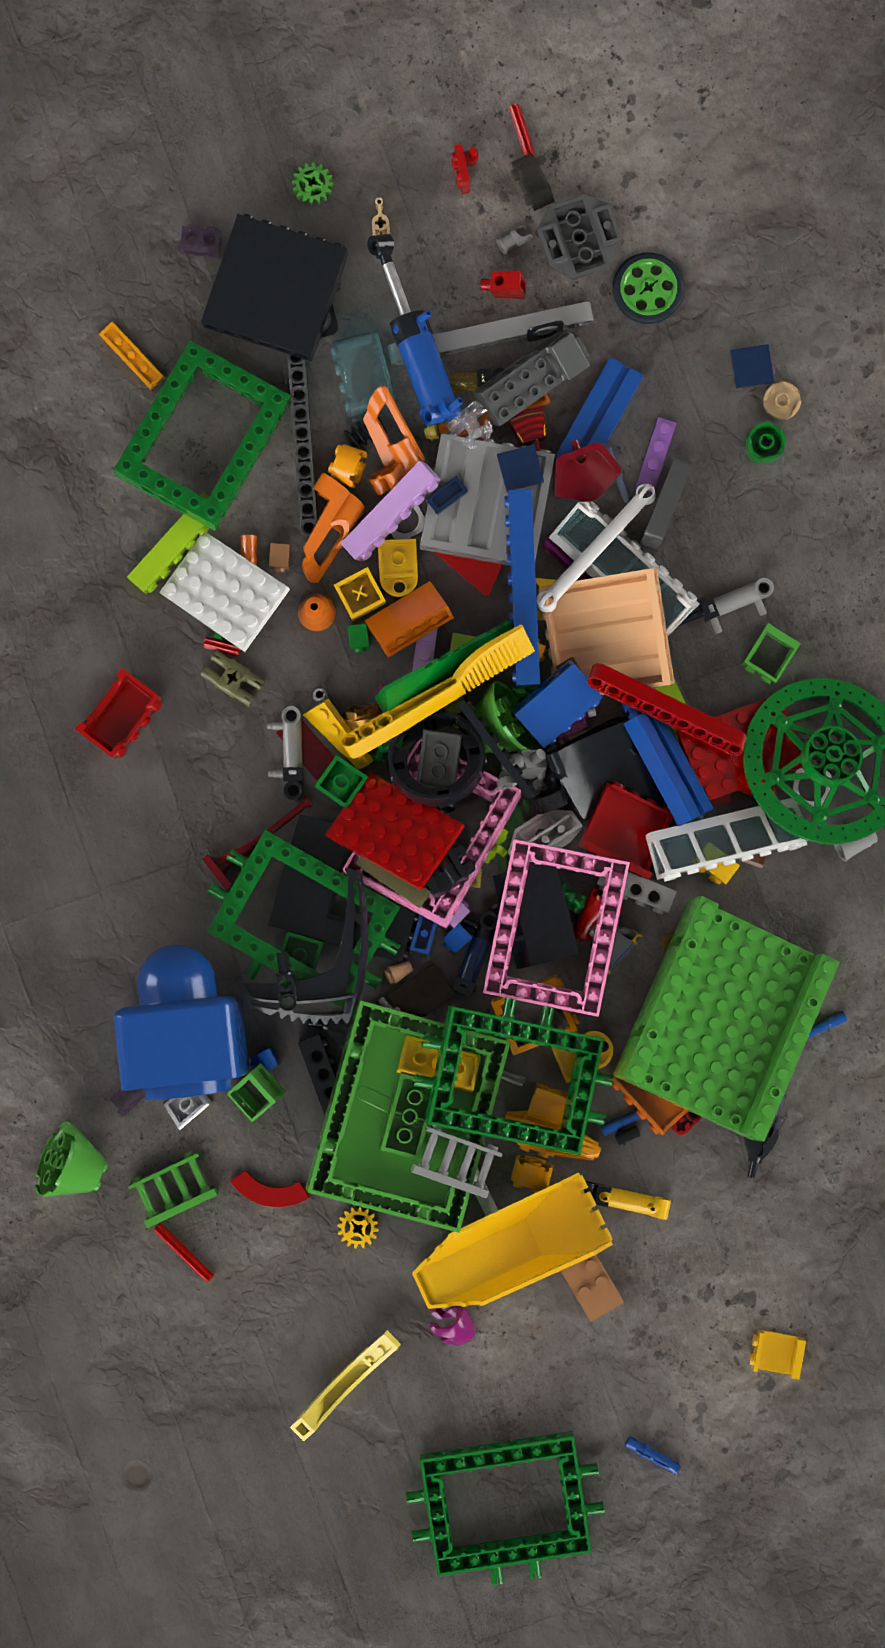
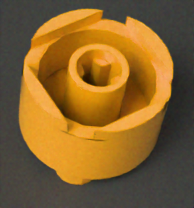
[328,444,367,488]
[511,1155,554,1193]

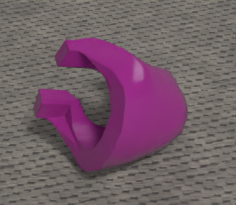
[430,1306,476,1346]

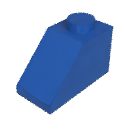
[442,923,472,953]
[249,1046,281,1071]

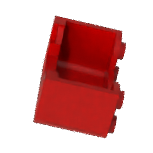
[75,668,163,759]

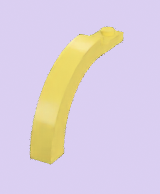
[290,1330,401,1441]

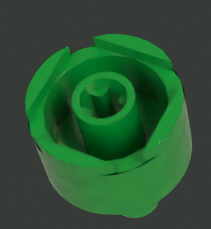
[745,422,786,465]

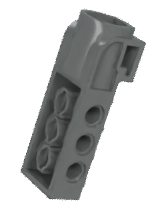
[473,331,590,426]

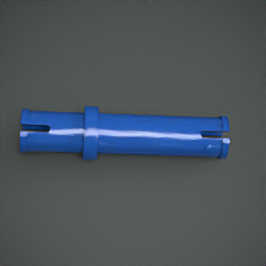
[624,1436,681,1475]

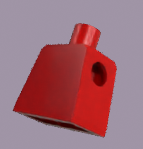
[481,271,526,299]

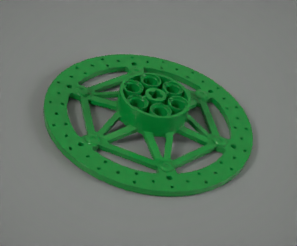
[743,678,885,844]

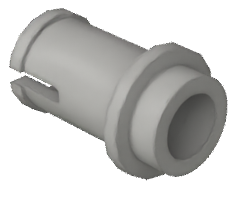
[313,688,328,704]

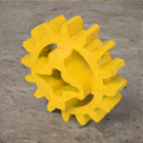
[337,1206,379,1249]

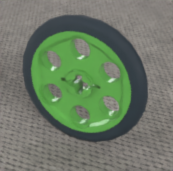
[613,252,684,324]

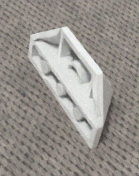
[508,810,583,866]

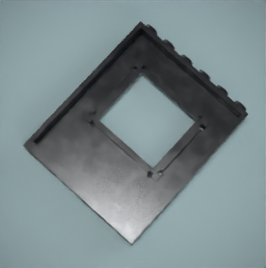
[268,814,427,963]

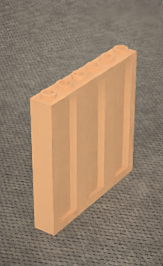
[539,568,674,695]

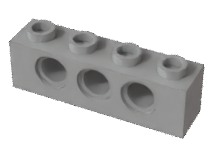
[596,872,677,915]

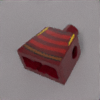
[508,405,547,451]

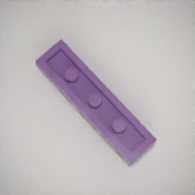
[634,417,676,496]

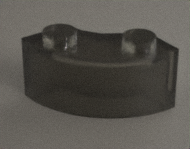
[511,153,555,211]

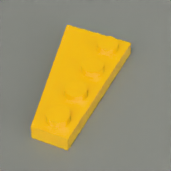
[303,699,374,770]

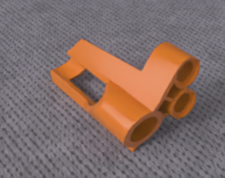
[363,385,426,495]
[302,473,365,583]

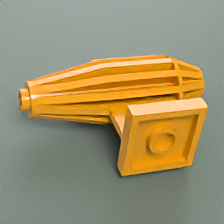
[505,1082,601,1161]

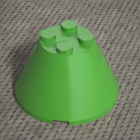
[465,681,535,753]
[35,1121,108,1197]

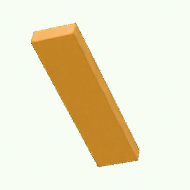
[99,321,165,390]

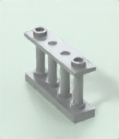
[411,1125,503,1199]

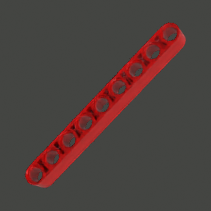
[587,663,747,756]

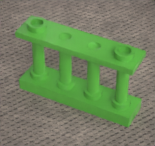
[127,1150,219,1228]

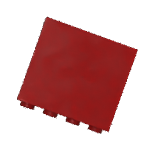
[578,782,674,880]

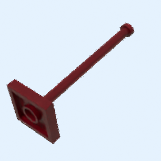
[202,797,313,890]

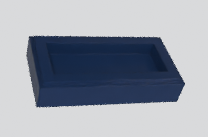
[426,476,468,515]

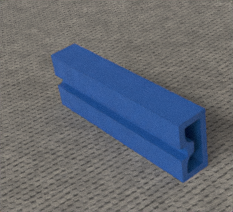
[554,357,644,460]
[624,711,714,826]

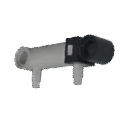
[267,706,304,801]

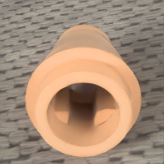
[383,961,413,984]

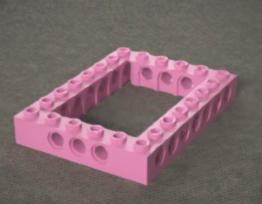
[343,739,521,929]
[483,839,630,1017]

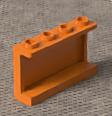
[365,581,454,658]
[611,1076,688,1135]

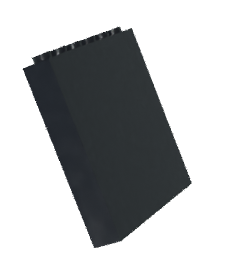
[201,214,348,362]

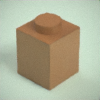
[269,543,291,573]

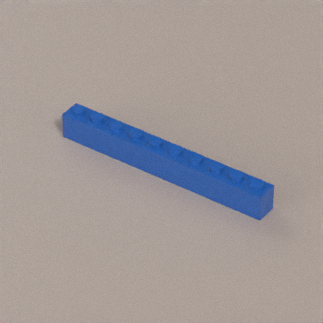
[504,489,540,686]

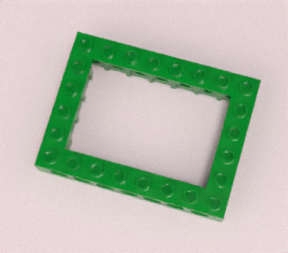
[113,340,291,531]

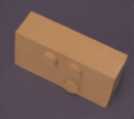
[561,1254,624,1322]

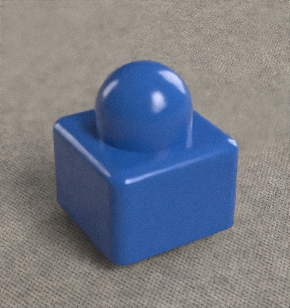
[114,945,250,1100]

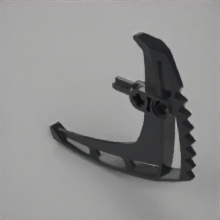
[236,867,368,1025]

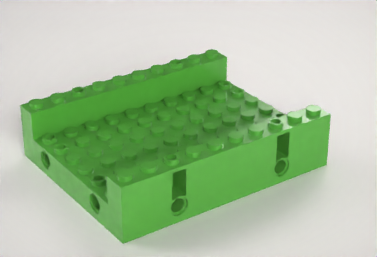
[613,896,840,1142]
[305,1000,511,1233]

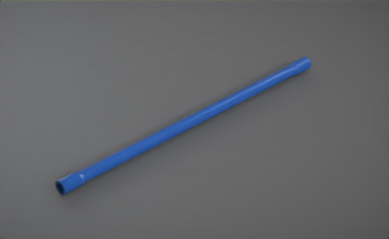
[600,1011,847,1136]

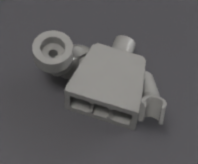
[496,749,548,792]

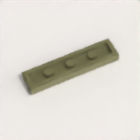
[356,856,431,909]

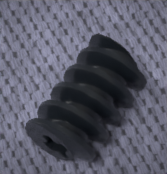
[344,416,387,449]

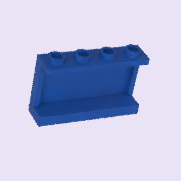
[512,659,603,748]

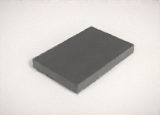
[417,729,463,788]

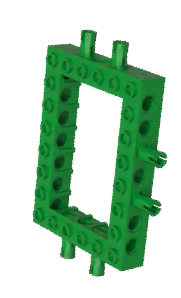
[207,830,401,1009]
[413,998,614,1155]
[406,1431,605,1585]

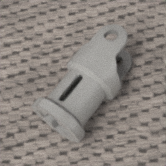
[496,225,533,255]

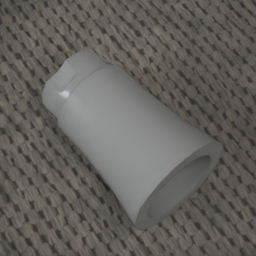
[834,832,878,862]

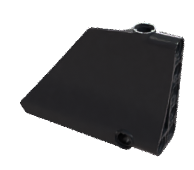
[546,716,675,839]

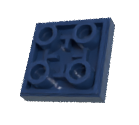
[730,344,775,389]
[497,444,544,492]

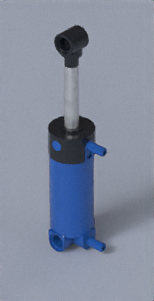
[367,234,463,425]

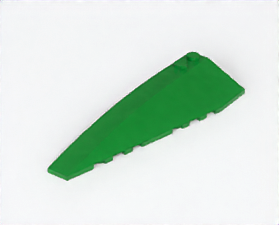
[374,605,539,713]

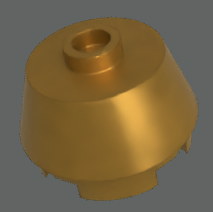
[344,703,381,731]

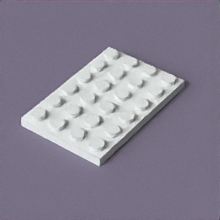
[159,532,290,652]

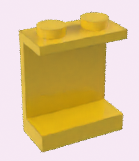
[749,1329,806,1379]

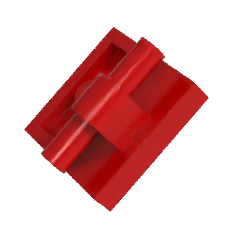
[451,144,479,194]

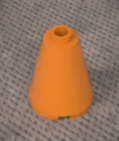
[298,593,336,631]

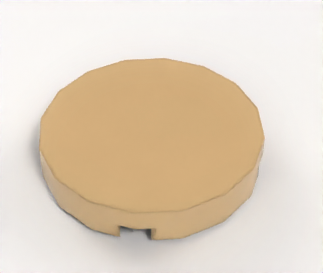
[763,381,801,420]

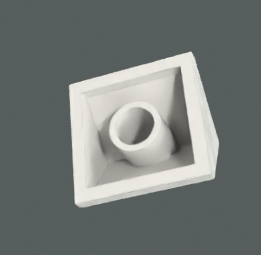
[164,1095,212,1130]

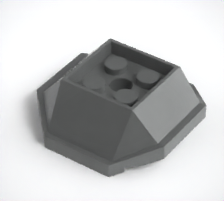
[537,194,623,280]

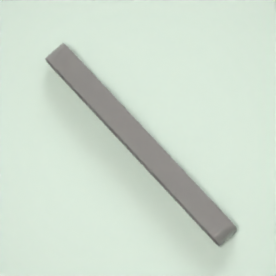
[387,302,594,366]

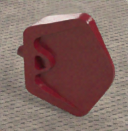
[553,439,621,501]

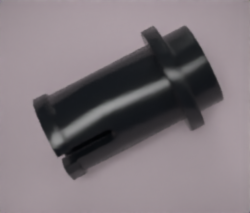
[615,1125,640,1146]

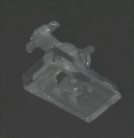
[446,401,493,449]

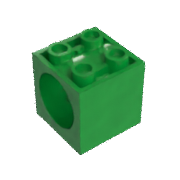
[314,755,368,808]

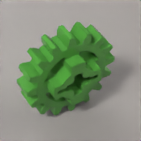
[292,162,333,206]

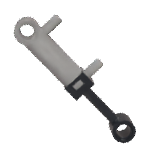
[665,578,774,634]

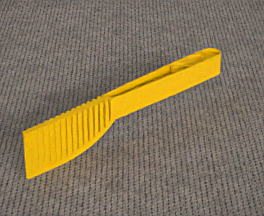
[341,625,535,758]

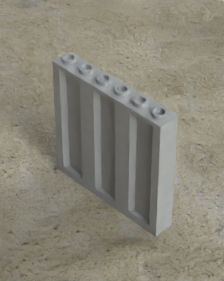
[420,432,555,566]

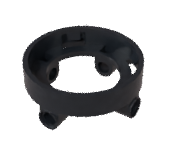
[388,711,487,814]

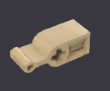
[372,198,390,235]

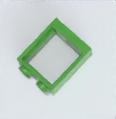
[742,623,801,685]
[227,1063,286,1122]

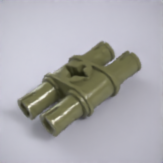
[200,650,266,707]

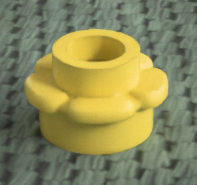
[424,424,439,442]

